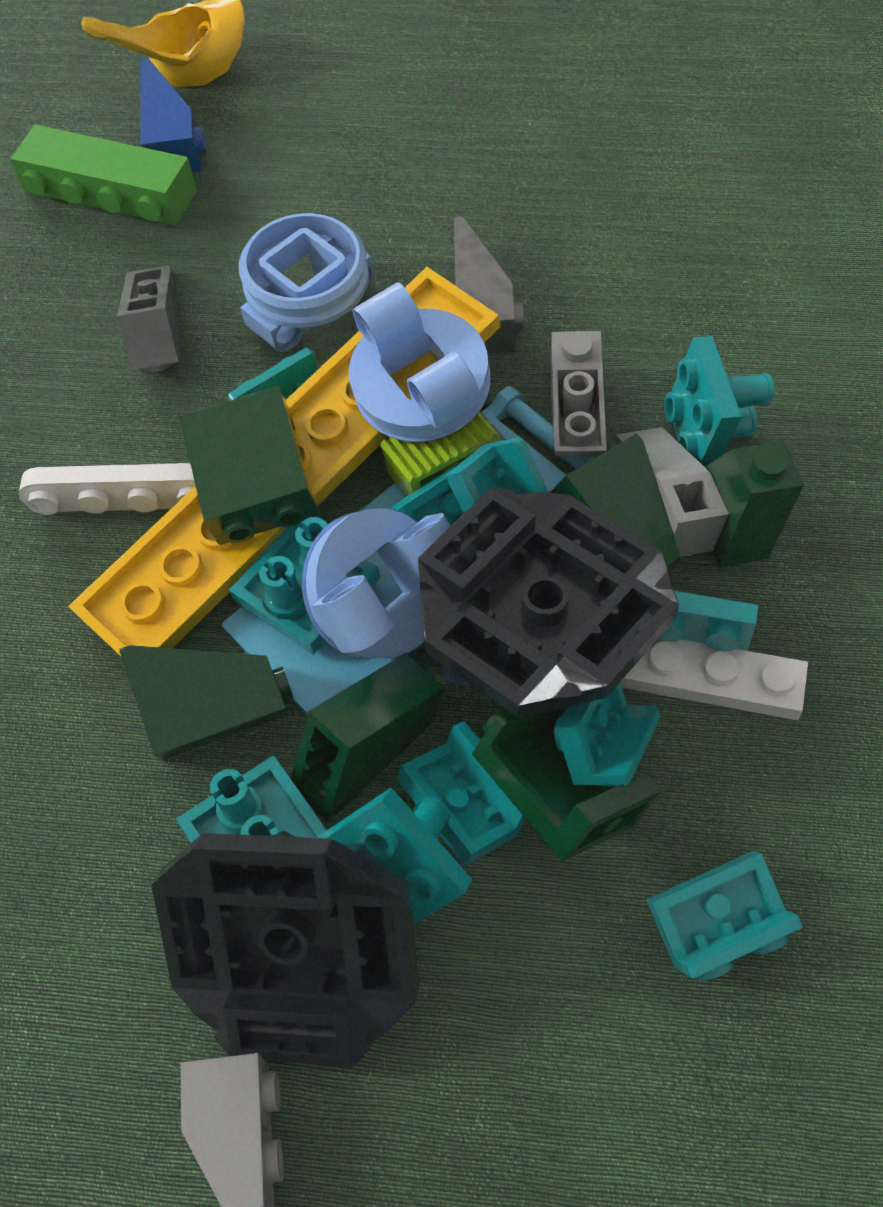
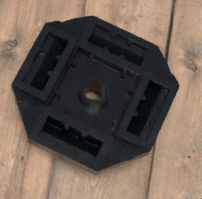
[418,487,679,718]
[151,830,420,1067]

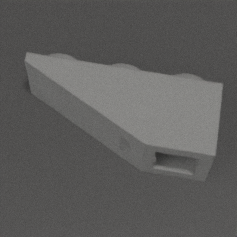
[550,331,607,456]
[614,427,729,557]
[181,1053,284,1207]

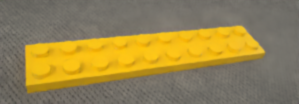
[68,267,500,658]

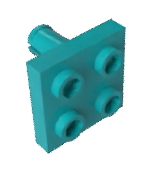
[664,336,775,467]
[229,517,381,655]
[176,755,327,843]
[317,788,473,924]

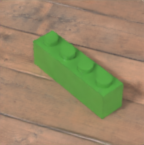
[11,124,197,226]

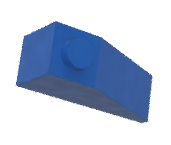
[140,58,207,173]

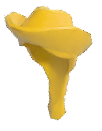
[81,0,244,88]

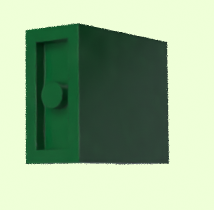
[179,385,318,545]
[472,707,662,862]

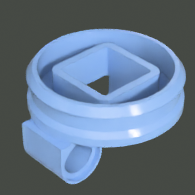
[239,213,373,352]
[349,282,490,442]
[302,508,451,659]

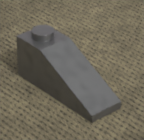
[454,217,524,352]
[117,265,181,372]

